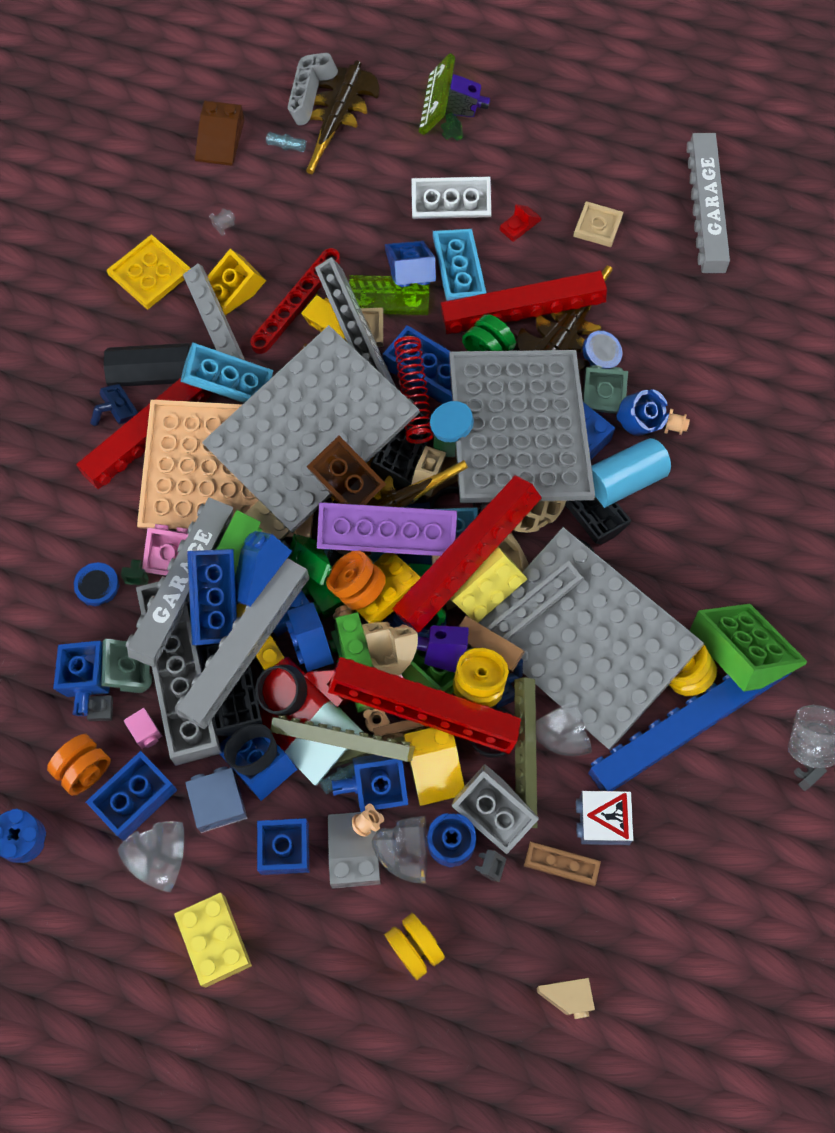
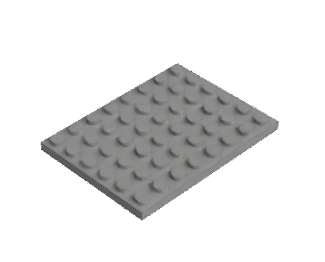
[202,325,420,533]
[449,350,595,503]
[479,527,704,750]

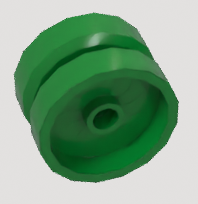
[462,314,516,351]

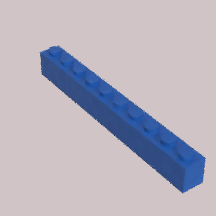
[588,672,792,791]

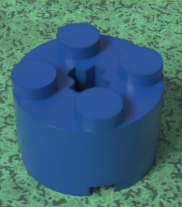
[616,389,669,436]
[0,809,46,863]
[427,813,476,868]

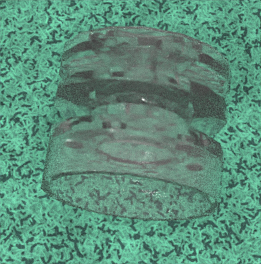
[788,705,835,768]

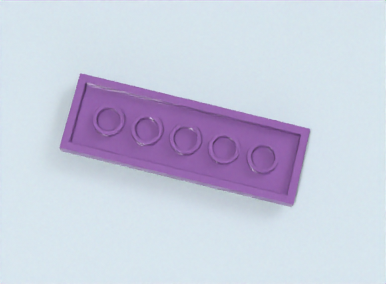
[317,502,457,556]

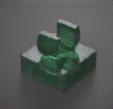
[441,112,463,141]
[121,559,149,586]

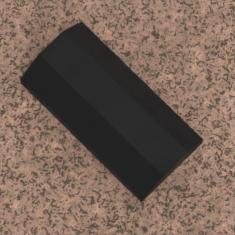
[104,343,191,387]
[370,413,431,488]
[565,497,631,545]
[199,644,262,737]

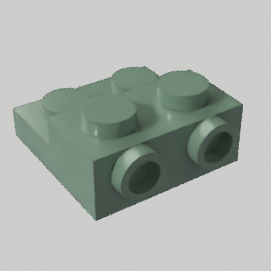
[583,365,628,413]
[101,639,152,693]

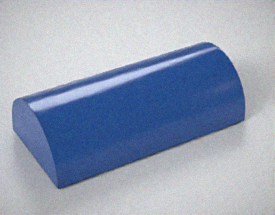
[187,549,237,645]

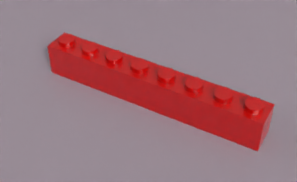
[441,270,607,334]
[76,378,213,489]
[392,475,542,633]
[328,657,521,754]

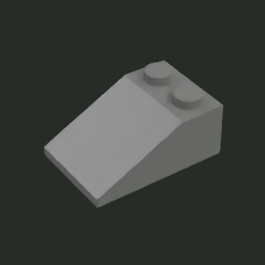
[452,764,539,854]
[328,812,381,888]

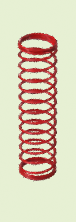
[394,336,434,444]

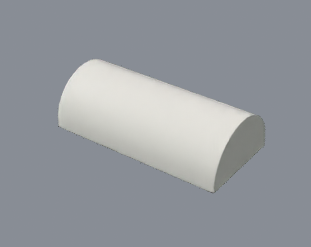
[411,177,491,219]

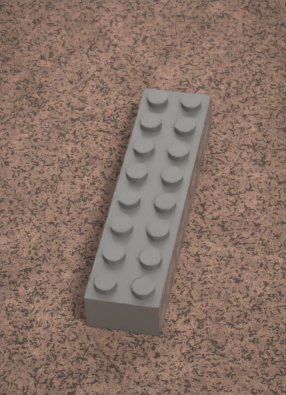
[136,582,222,766]

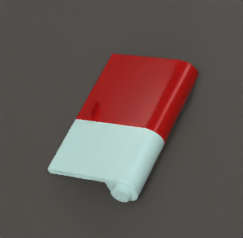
[258,657,363,786]

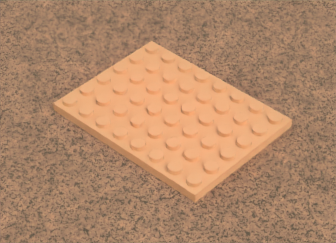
[137,400,314,538]

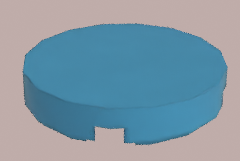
[430,401,474,442]

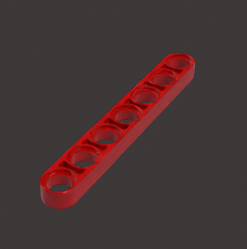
[250,248,340,354]

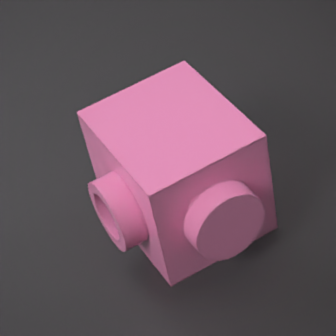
[123,708,162,749]

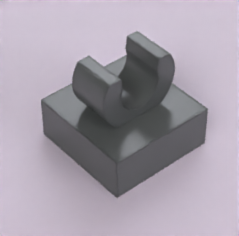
[87,696,113,721]
[794,759,827,791]
[475,850,507,882]

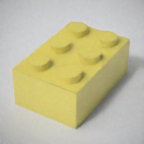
[451,546,527,623]
[174,893,252,988]

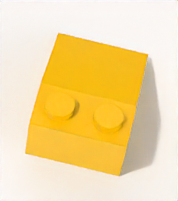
[207,249,266,315]
[403,728,464,806]

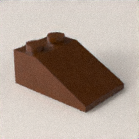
[195,100,245,166]
[306,435,386,505]

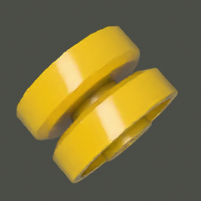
[669,645,717,696]
[453,648,509,707]
[384,913,445,980]

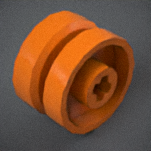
[326,551,386,610]
[47,734,111,796]

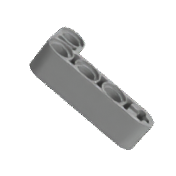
[288,53,338,125]

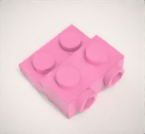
[142,524,189,575]

